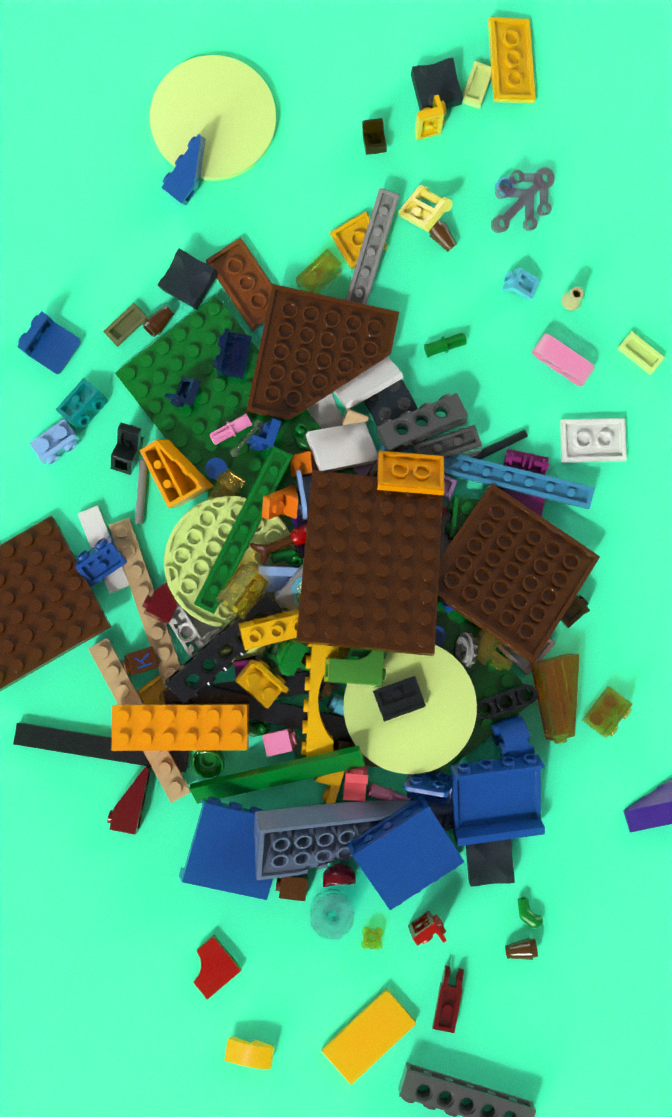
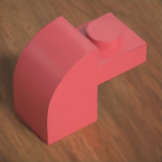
[343,766,368,802]

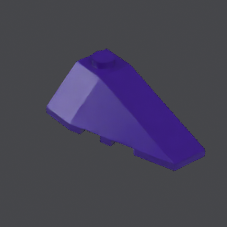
[623,779,672,833]

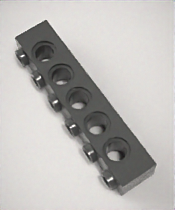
[398,1062,536,1117]

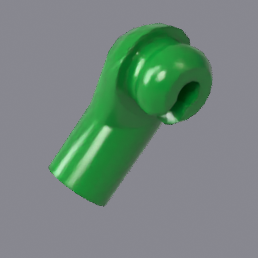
[249,721,270,737]

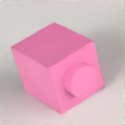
[262,728,298,757]

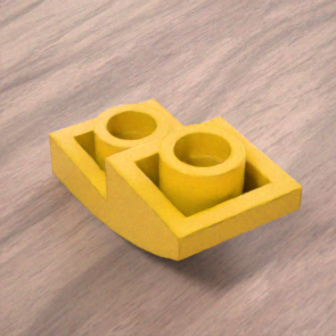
[224,1036,275,1070]

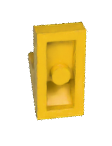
[314,771,344,804]

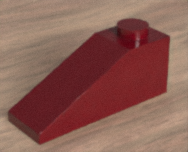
[142,581,178,624]
[107,766,152,835]

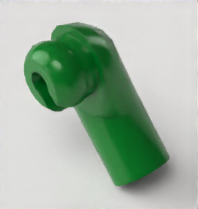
[293,423,312,453]
[271,548,303,567]
[517,897,543,928]

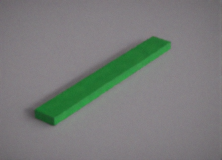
[194,445,293,614]
[189,745,365,804]

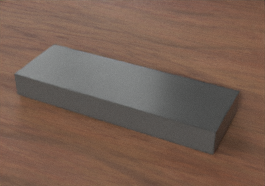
[413,425,482,458]

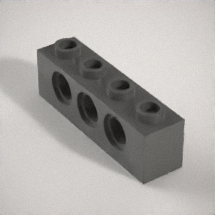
[377,393,468,452]

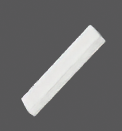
[78,505,129,593]

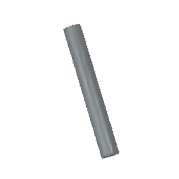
[135,459,148,524]

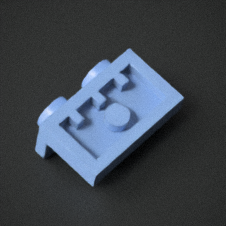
[29,419,81,465]

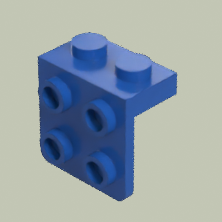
[17,311,81,374]
[403,772,452,805]

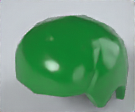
[192,750,225,778]

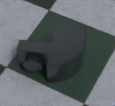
[110,422,144,475]

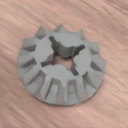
[455,632,478,668]

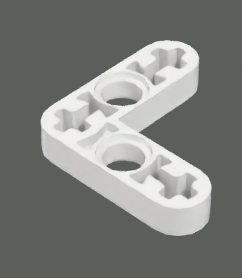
[169,605,241,657]

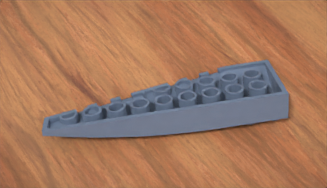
[254,800,453,880]

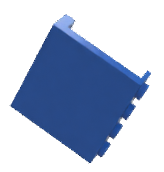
[451,754,545,846]
[347,795,464,910]
[179,797,273,900]

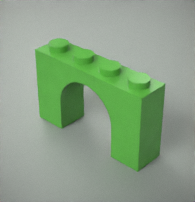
[324,650,387,686]

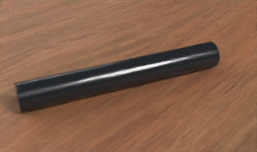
[467,430,528,460]

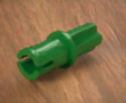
[424,333,467,358]

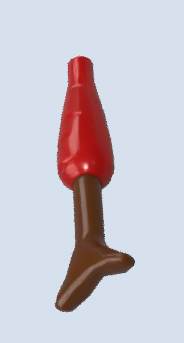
[250,524,307,565]

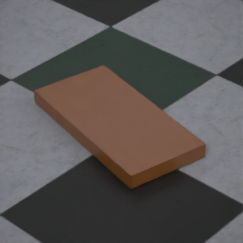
[205,237,272,332]

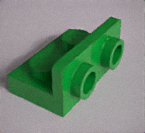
[445,495,479,540]

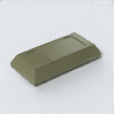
[103,303,147,347]

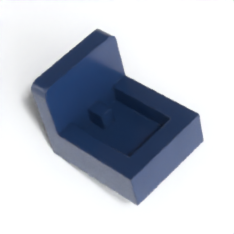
[164,377,201,408]

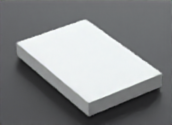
[334,357,404,410]
[560,418,627,463]
[306,422,378,472]

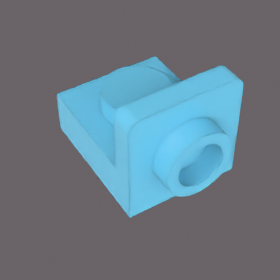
[502,268,540,300]

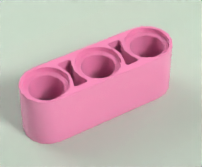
[532,334,595,387]

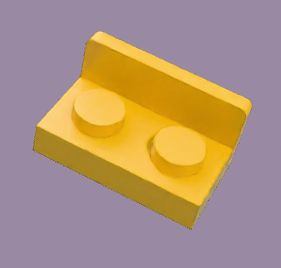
[415,95,447,140]
[235,660,289,709]

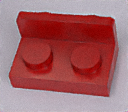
[408,911,447,946]

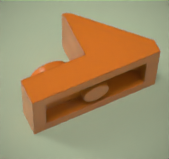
[290,451,334,478]
[262,485,298,520]

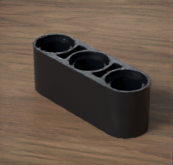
[476,684,538,719]

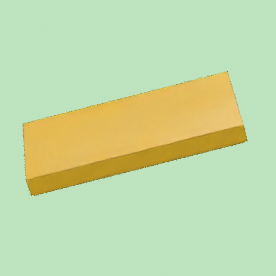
[488,17,536,103]
[321,988,417,1085]

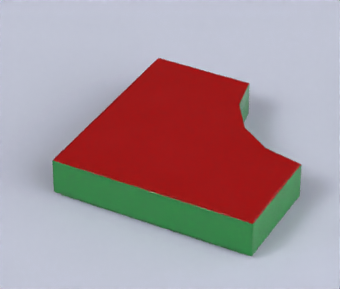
[193,935,242,1000]

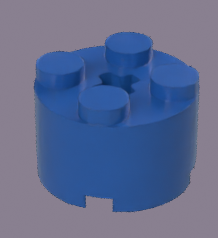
[491,714,535,759]

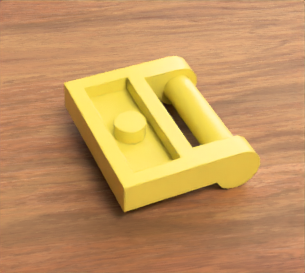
[397,185,453,232]

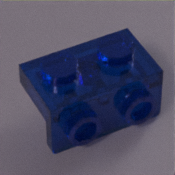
[214,328,252,380]

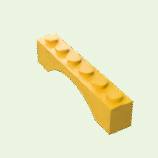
[301,644,339,757]

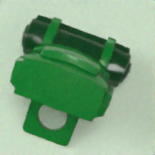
[261,638,311,676]

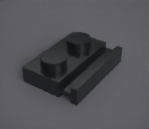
[373,676,426,722]

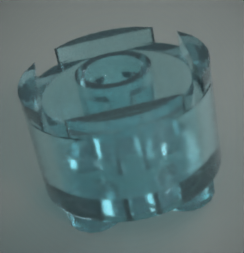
[310,888,354,940]

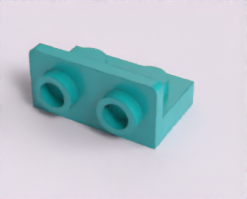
[55,378,109,431]

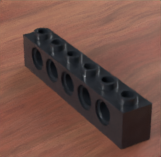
[165,592,283,704]

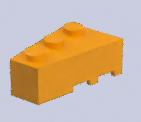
[139,439,214,508]

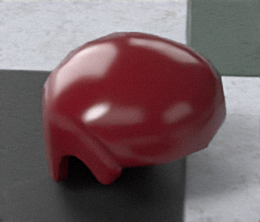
[323,863,356,887]

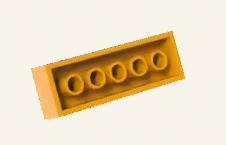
[111,704,249,751]

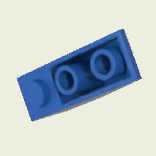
[161,134,206,205]

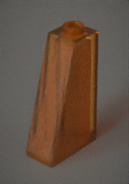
[530,653,579,744]

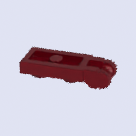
[432,965,464,1033]

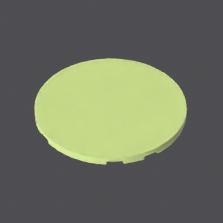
[150,55,276,181]
[164,496,296,627]
[343,645,477,774]

